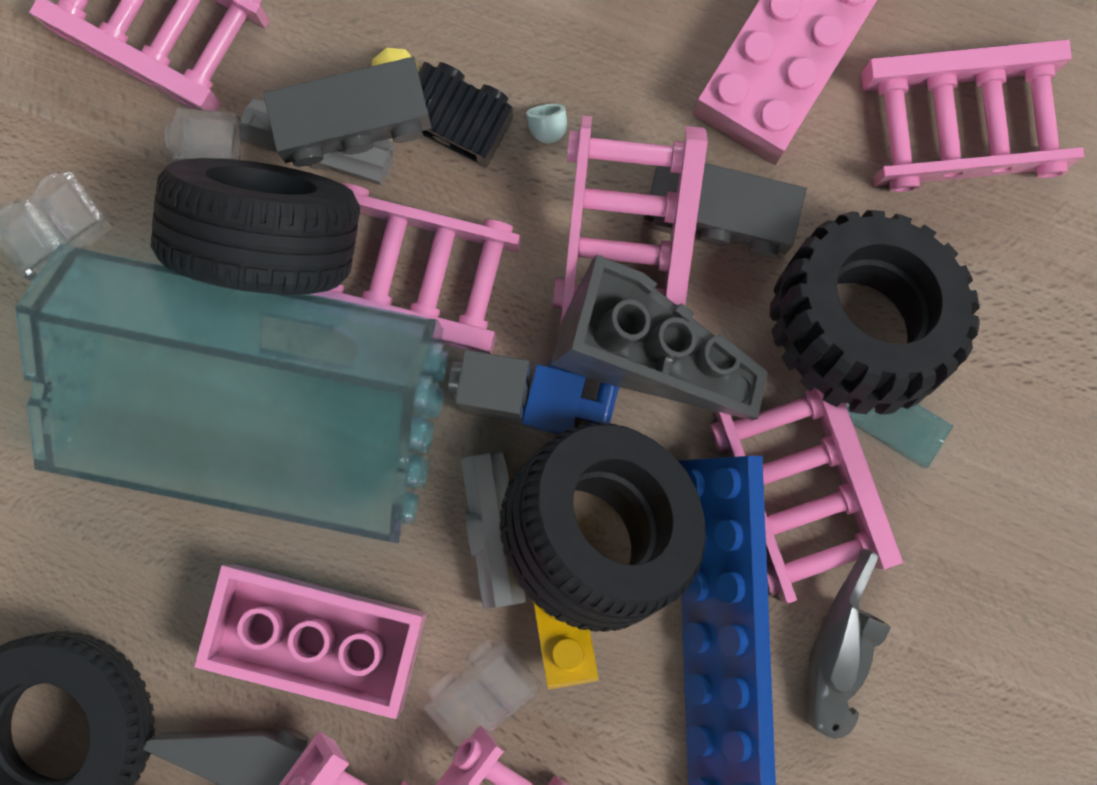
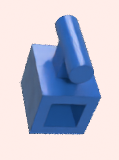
[522,359,619,435]

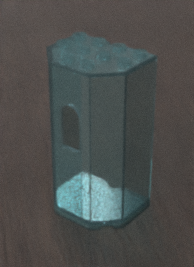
[15,244,449,544]

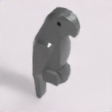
[807,549,891,739]

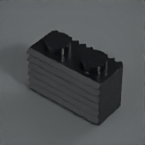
[418,62,513,168]

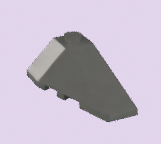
[551,255,768,421]

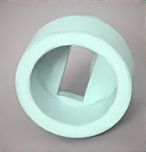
[526,104,567,144]

